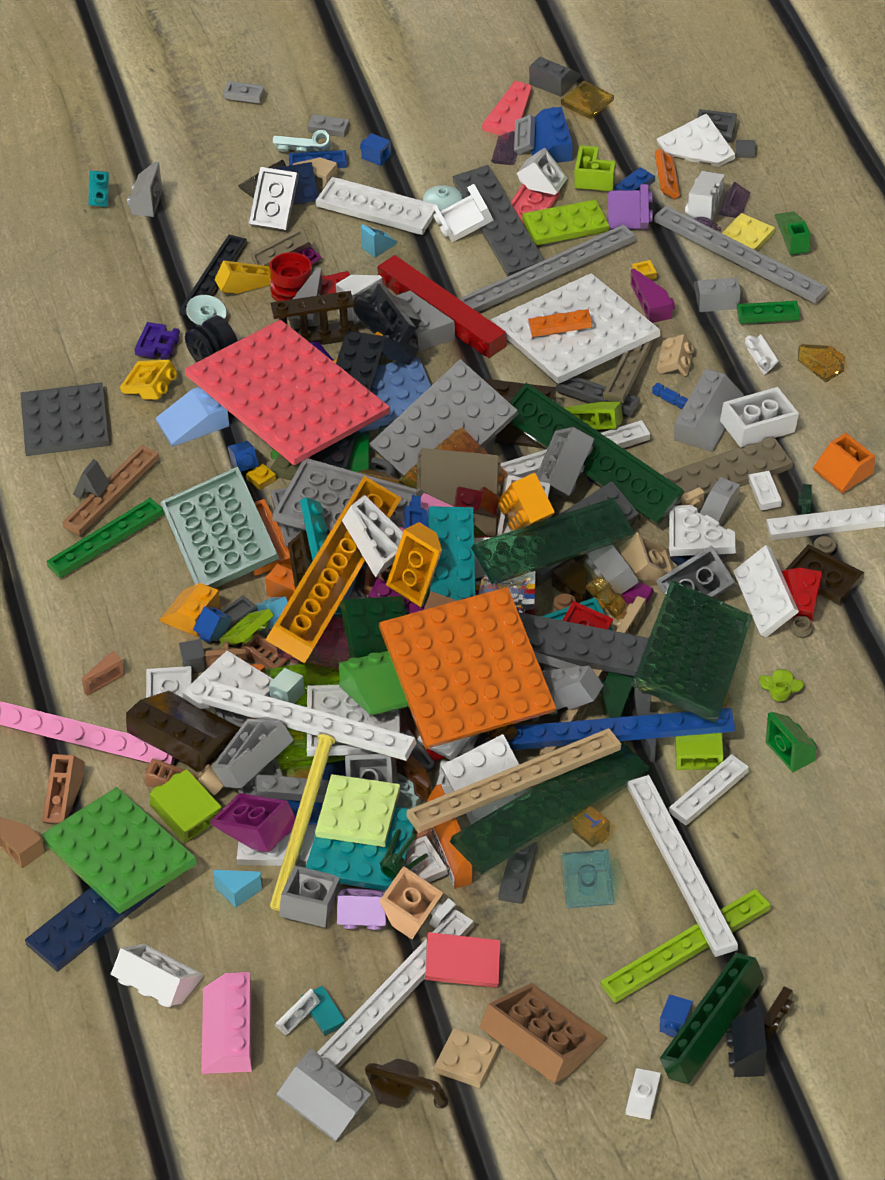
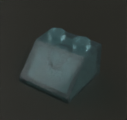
[561,849,614,909]

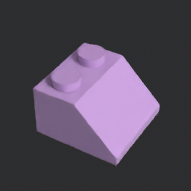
[337,888,388,929]

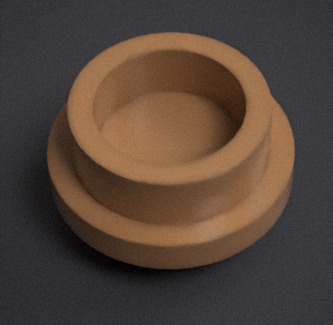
[554,594,576,611]

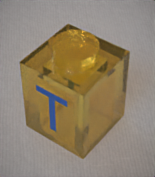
[573,805,610,848]

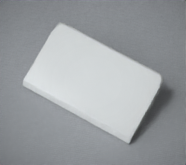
[274,988,320,1036]

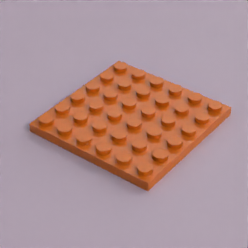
[379,587,556,749]

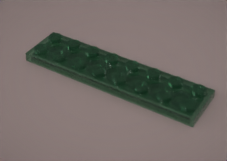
[471,497,635,585]

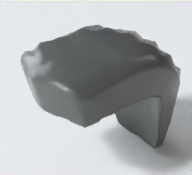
[370,457,396,478]

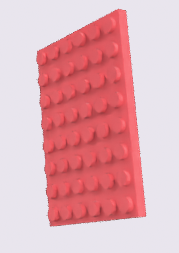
[185,319,390,465]

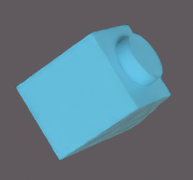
[255,596,288,629]

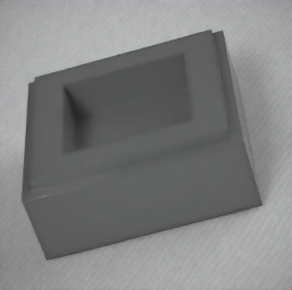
[735,140,755,158]

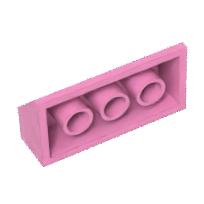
[202,972,252,1074]

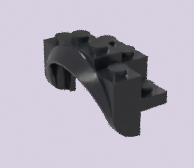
[353,283,421,365]

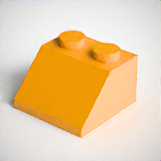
[160,583,221,637]

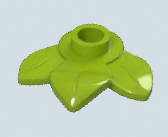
[759,669,804,701]

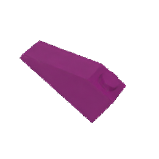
[630,269,675,323]

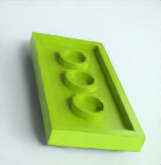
[522,199,609,246]

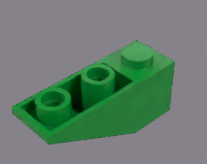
[775,211,811,255]

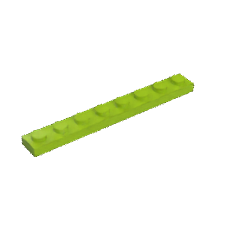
[600,889,771,1003]

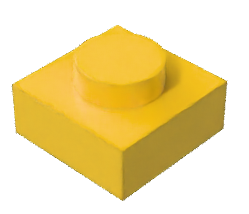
[631,260,657,280]
[246,463,276,490]

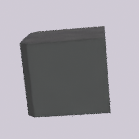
[179,639,206,674]

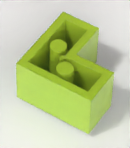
[574,145,616,191]

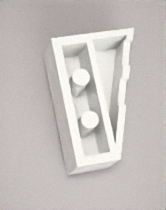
[685,171,724,227]
[342,495,403,577]

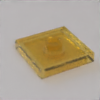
[561,81,614,119]

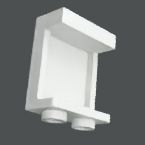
[433,184,494,243]

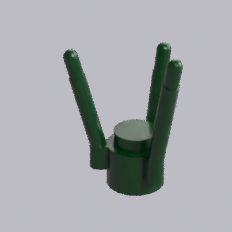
[379,829,428,879]

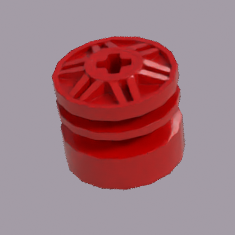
[269,252,312,302]

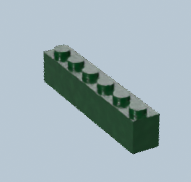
[660,953,764,1084]

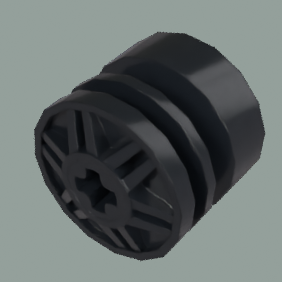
[185,315,238,362]

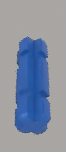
[652,383,688,409]

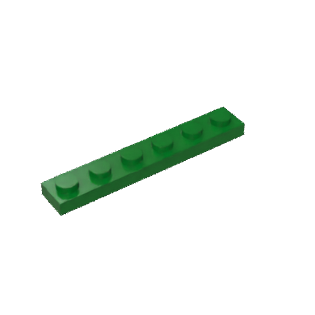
[46,497,164,578]

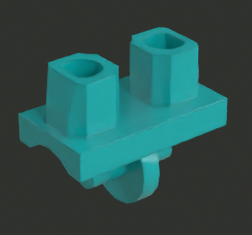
[88,171,109,207]

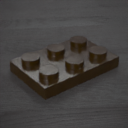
[785,544,864,605]

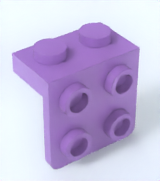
[608,184,653,230]

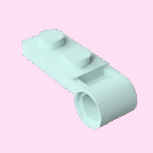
[273,130,332,153]

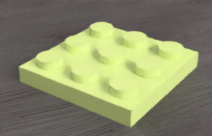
[315,774,400,847]

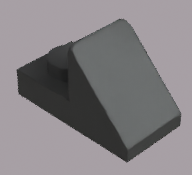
[73,459,109,499]

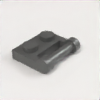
[697,109,737,142]

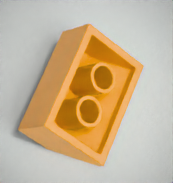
[386,522,442,607]

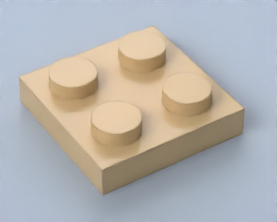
[434,1028,500,1088]

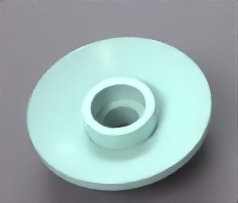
[423,185,462,211]
[186,295,226,326]

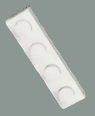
[669,754,749,826]

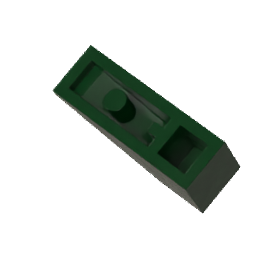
[599,672,635,718]

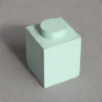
[269,668,305,704]

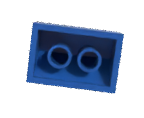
[531,107,573,163]

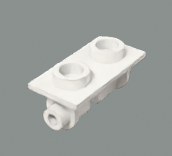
[745,334,779,375]

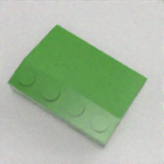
[339,651,409,715]

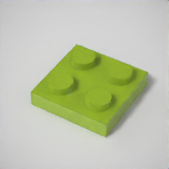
[219,609,274,646]

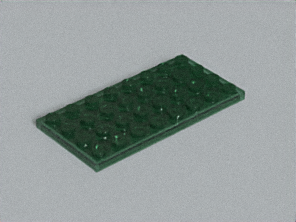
[631,580,753,723]

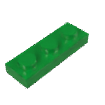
[737,300,800,324]

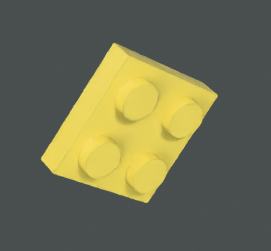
[722,213,775,251]

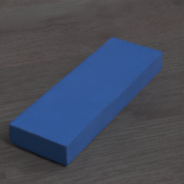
[289,150,347,168]

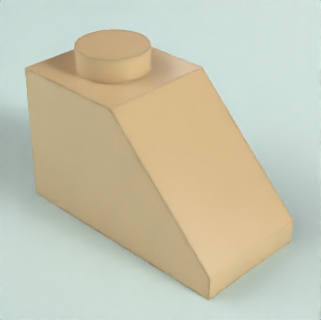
[293,157,338,190]

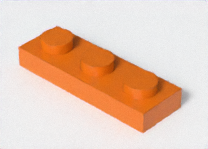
[654,148,680,200]
[528,309,592,337]

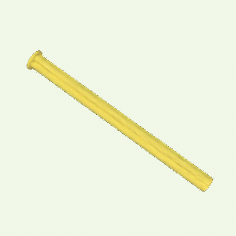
[270,734,336,911]

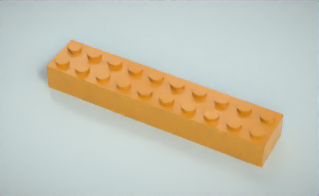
[266,476,401,663]

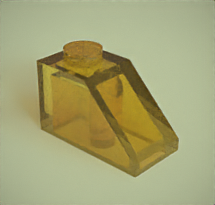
[798,344,845,383]

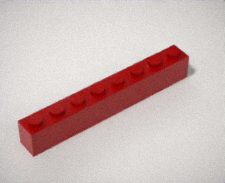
[377,255,507,358]

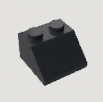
[726,1006,767,1077]

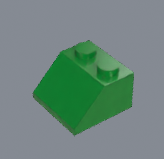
[766,712,817,773]

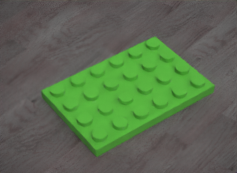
[41,787,197,914]

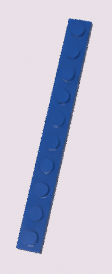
[507,708,735,750]

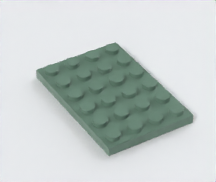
[160,467,280,589]

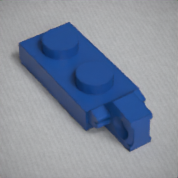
[403,495,427,531]

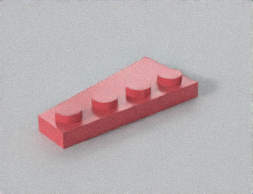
[482,81,532,139]

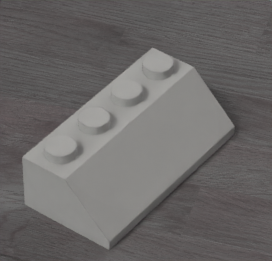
[674,369,744,452]

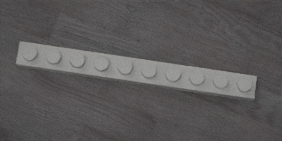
[654,205,828,304]
[459,224,635,312]

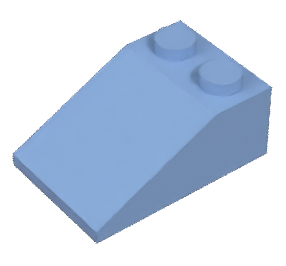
[156,387,229,447]

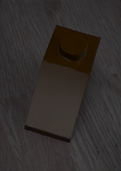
[552,558,586,603]

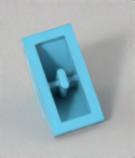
[361,224,398,258]
[213,870,263,908]

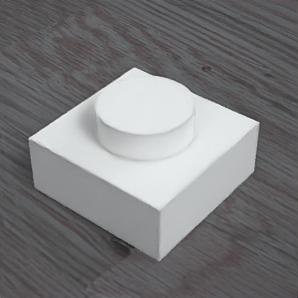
[429,898,456,929]

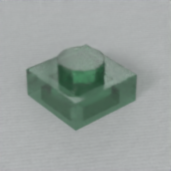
[798,484,812,515]

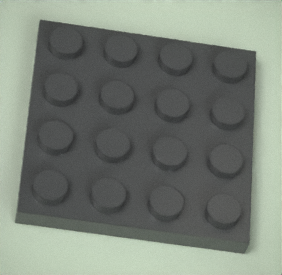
[20,382,109,456]

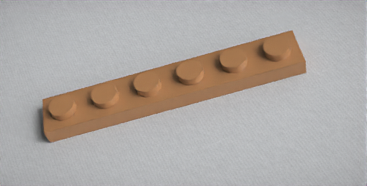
[62,445,159,536]

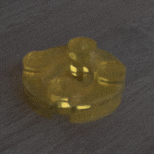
[586,577,626,618]

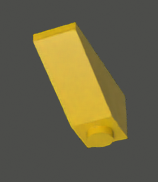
[215,260,271,294]

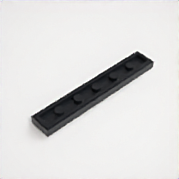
[179,234,247,317]

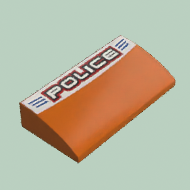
[427,784,472,889]

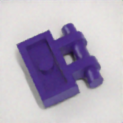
[134,322,180,360]

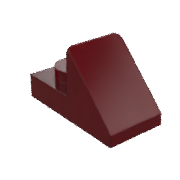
[454,486,499,518]

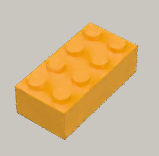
[498,473,554,537]

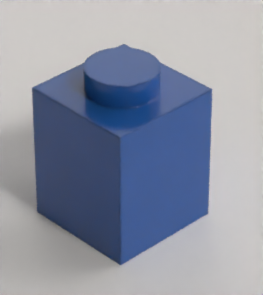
[360,133,391,166]
[228,441,258,472]
[193,606,232,643]
[659,994,693,1037]

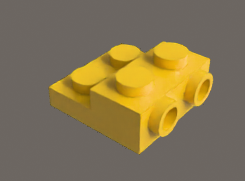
[119,360,177,400]

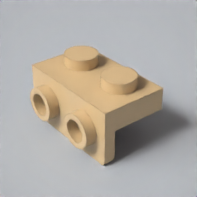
[656,334,694,376]

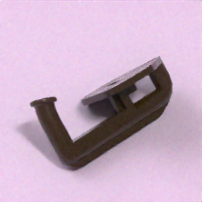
[365,1059,448,1109]

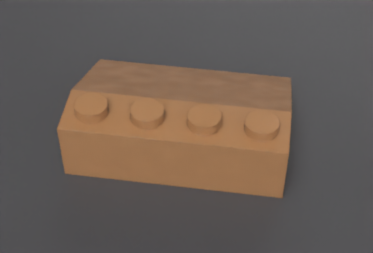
[479,983,606,1083]

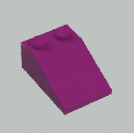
[210,793,296,852]

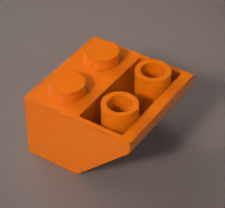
[813,433,875,493]

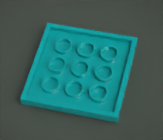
[305,807,415,891]

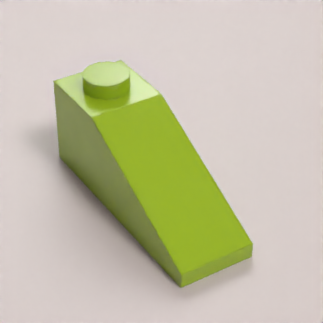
[563,401,623,429]

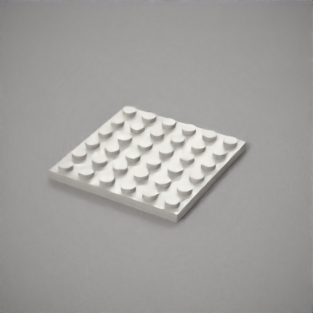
[491,273,660,384]

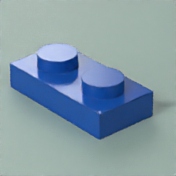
[614,167,655,191]

